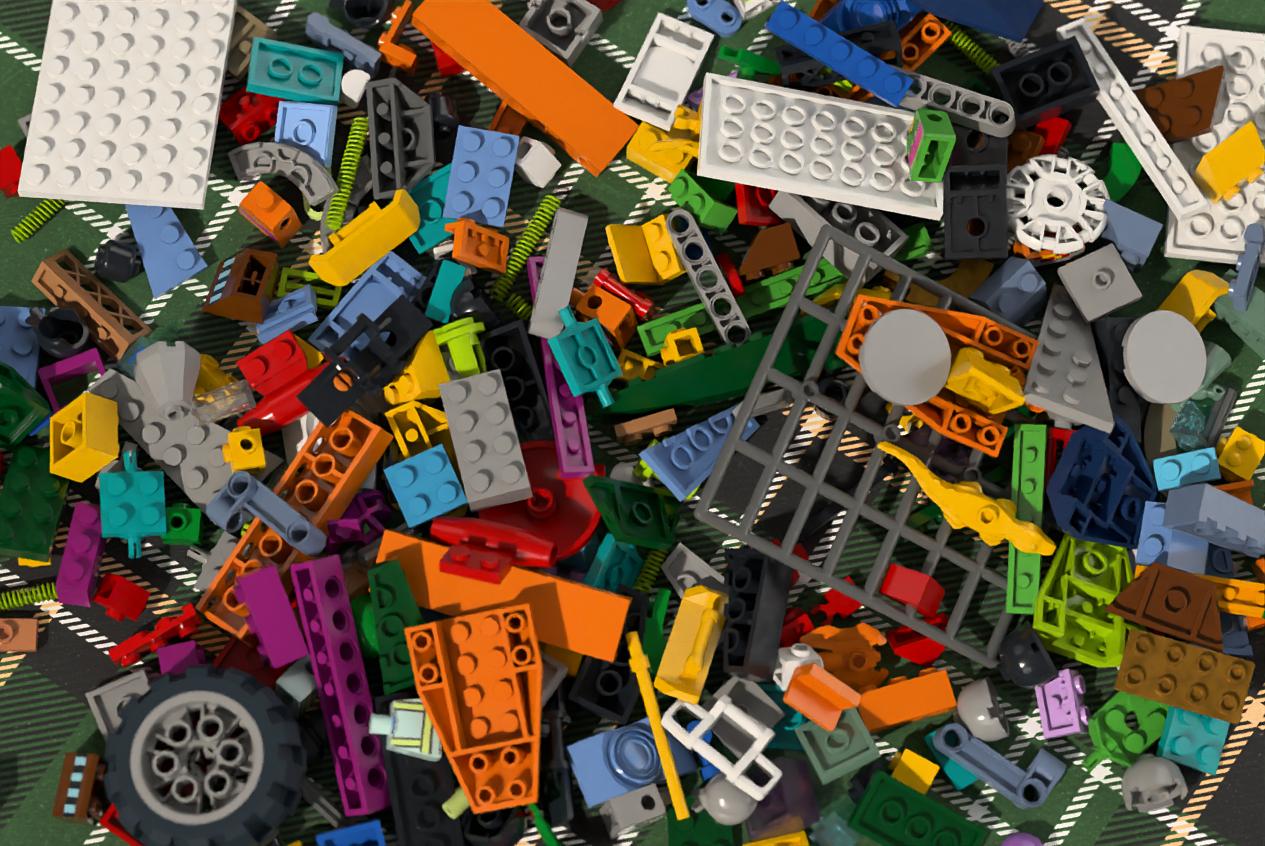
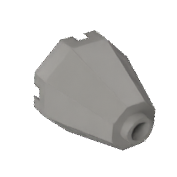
[134,341,201,422]

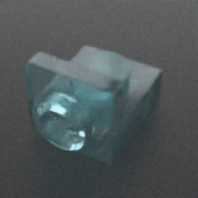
[1169,401,1210,452]

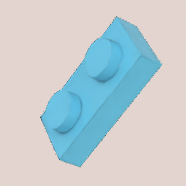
[1152,447,1222,492]

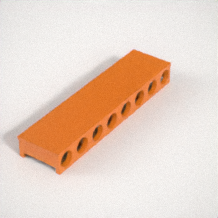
[411,0,640,178]
[195,409,394,648]
[368,529,632,662]

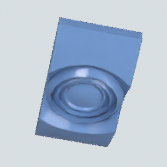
[308,251,431,361]
[565,712,699,808]

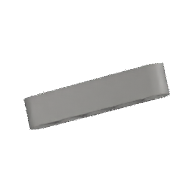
[888,64,1016,137]
[527,207,588,339]
[665,209,751,347]

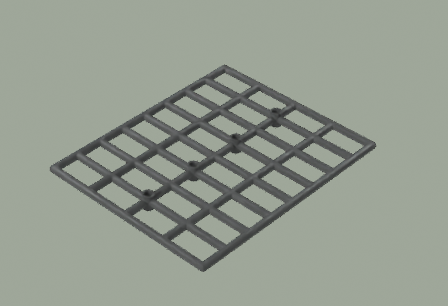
[694,224,1151,680]

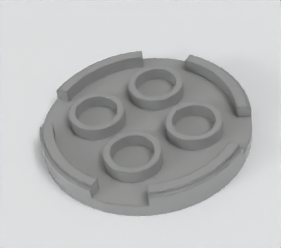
[859,309,951,406]
[1122,310,1207,404]

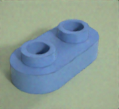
[687,0,742,37]

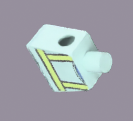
[275,650,319,719]
[369,698,442,761]

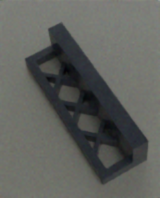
[774,20,903,91]

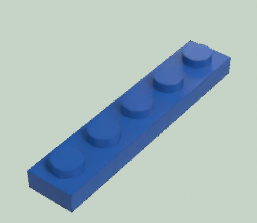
[765,0,914,109]

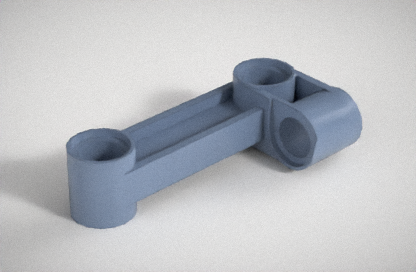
[206,471,326,556]
[933,724,1067,809]

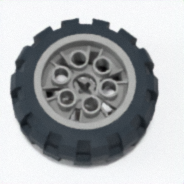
[103,664,307,846]

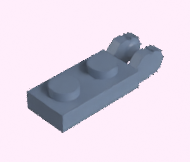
[304,12,382,79]
[1228,223,1265,312]

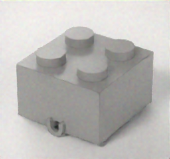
[518,0,603,69]

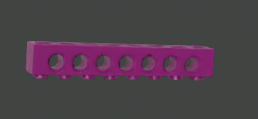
[290,554,391,816]

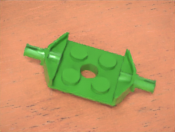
[1081,691,1170,772]

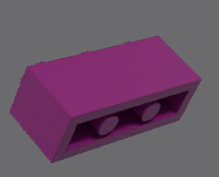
[55,502,107,607]
[232,563,310,669]

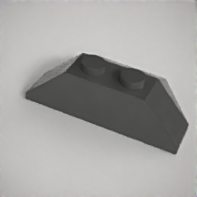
[366,77,436,201]

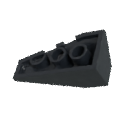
[477,319,555,442]
[566,583,648,726]

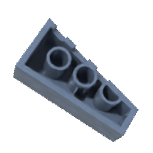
[1162,483,1265,559]

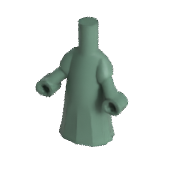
[1170,341,1232,412]

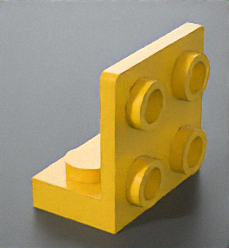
[605,214,686,285]

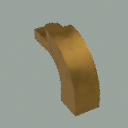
[881,259,994,311]

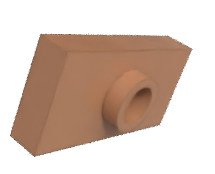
[0,619,39,652]

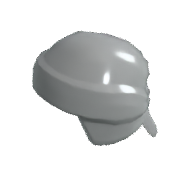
[691,772,758,826]

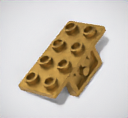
[1114,628,1255,724]

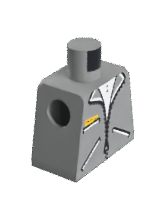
[599,784,674,840]

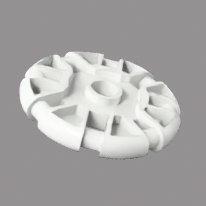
[1007,154,1110,254]

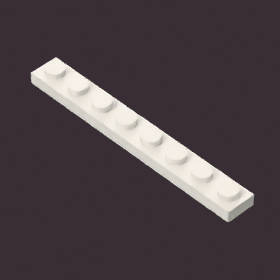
[1056,18,1208,221]

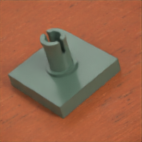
[794,707,881,785]

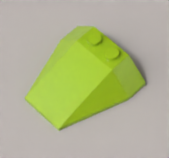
[1033,532,1147,668]

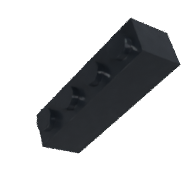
[1090,318,1141,443]
[723,548,794,682]

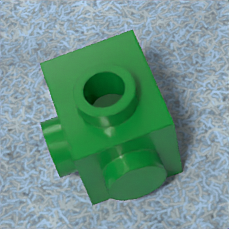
[161,503,205,546]

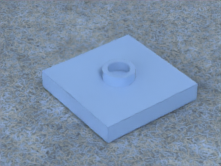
[274,101,338,168]

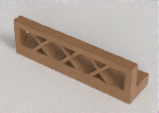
[31,249,152,364]

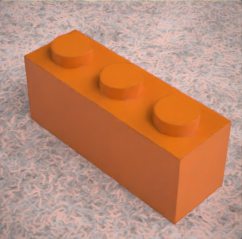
[855,667,957,734]

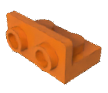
[444,218,510,274]

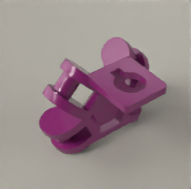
[324,490,392,555]

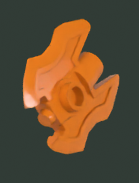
[799,622,889,691]

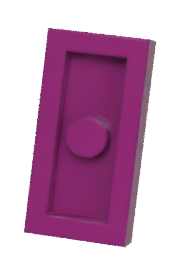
[38,348,107,414]

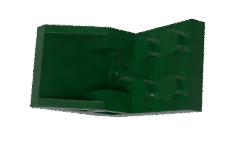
[0,361,51,452]

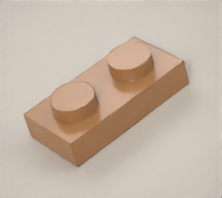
[613,408,677,446]

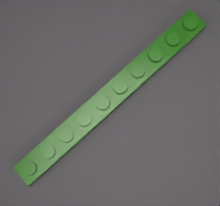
[636,222,934,358]

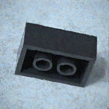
[987,36,1100,134]

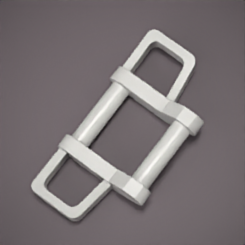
[661,694,782,801]

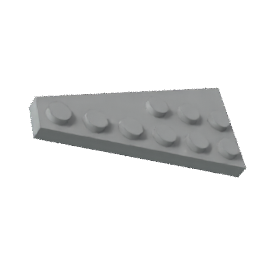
[1022,283,1115,433]
[87,368,285,526]

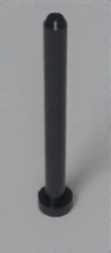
[796,455,900,545]

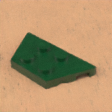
[583,474,684,551]
[667,786,733,846]

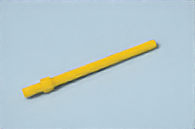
[625,631,690,820]

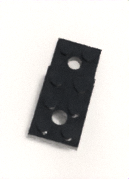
[943,109,1008,260]

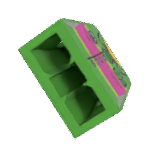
[906,107,956,183]

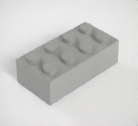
[769,191,909,289]
[439,369,533,513]

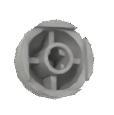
[953,677,1010,742]
[1121,754,1188,813]

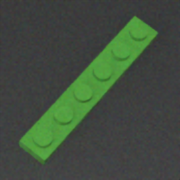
[1006,424,1048,615]

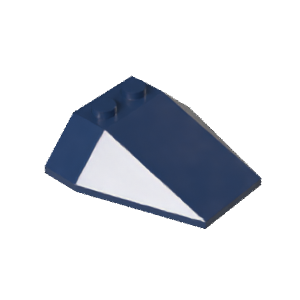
[909,0,1044,43]
[1046,412,1161,549]

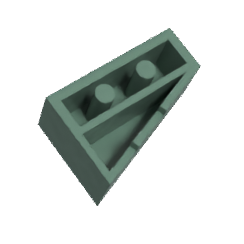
[1209,269,1265,360]

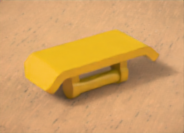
[308,189,421,287]
[1157,270,1230,334]
[653,585,728,704]

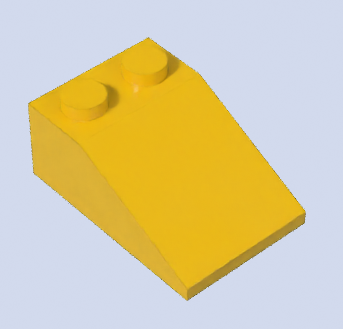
[943,347,1026,416]

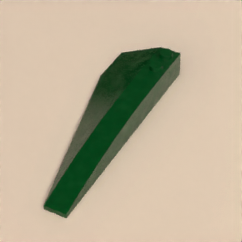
[583,307,849,422]

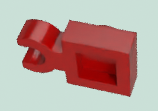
[809,576,864,627]

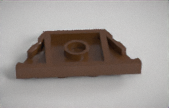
[1133,65,1225,145]
[1105,561,1224,653]

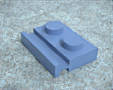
[256,284,318,345]

